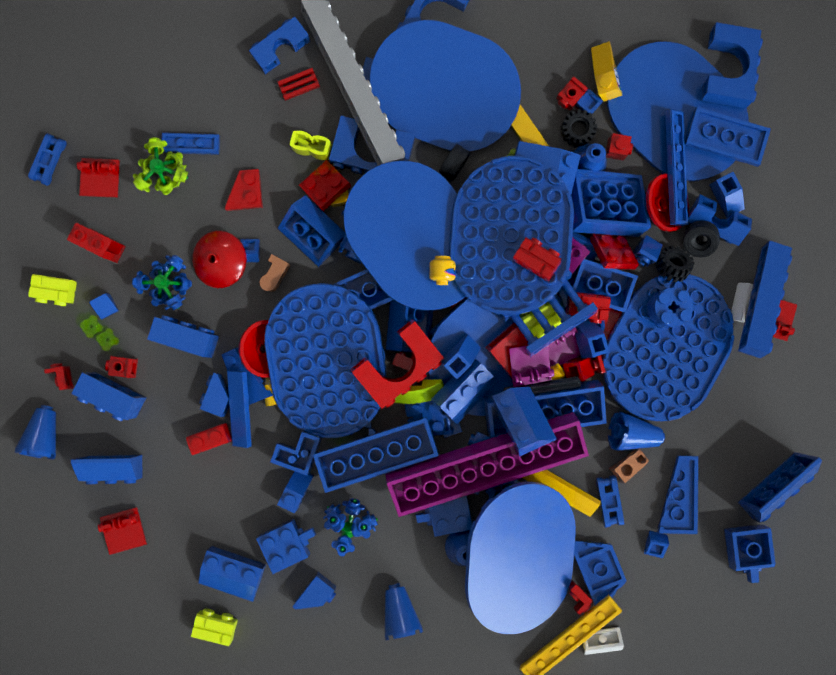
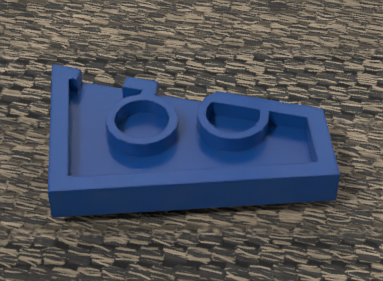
[221,347,273,405]

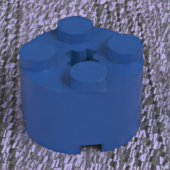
[647,287,693,328]

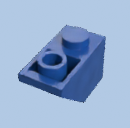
[709,172,745,218]
[633,235,663,267]
[575,319,609,358]
[441,334,481,379]
[199,373,229,417]

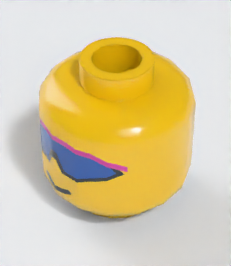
[429,256,456,285]

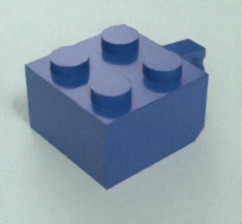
[415,495,472,537]
[256,519,316,574]
[724,524,776,583]

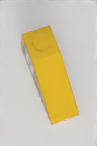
[591,41,622,102]

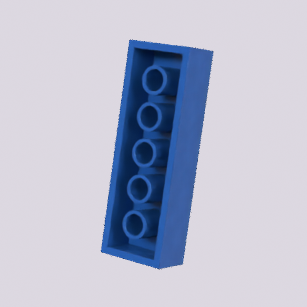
[484,380,607,438]
[313,417,439,493]

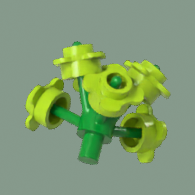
[133,137,188,195]

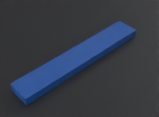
[665,109,688,226]

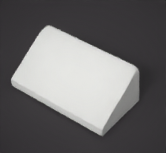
[731,283,753,323]
[583,627,624,655]

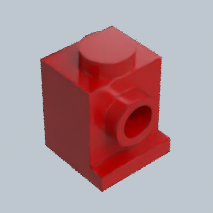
[556,76,588,111]
[105,356,138,378]

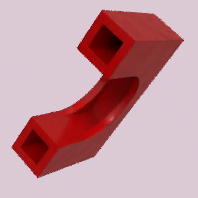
[350,319,444,409]

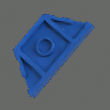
[574,541,627,606]

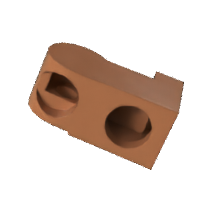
[260,254,291,292]
[609,449,649,483]

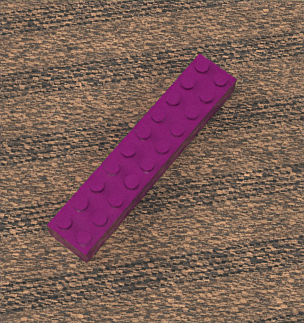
[385,412,589,517]

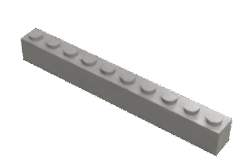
[301,0,405,166]

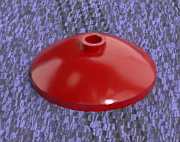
[646,174,689,232]
[192,231,247,288]
[239,320,270,378]

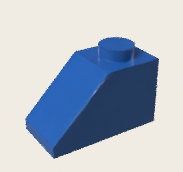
[277,471,314,514]
[292,572,336,609]

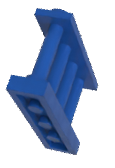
[503,270,598,357]

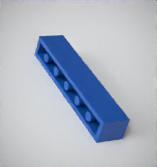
[738,241,792,358]

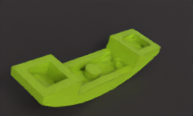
[394,379,444,404]

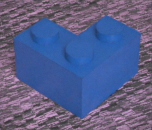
[270,431,322,475]

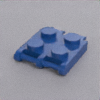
[404,400,454,435]

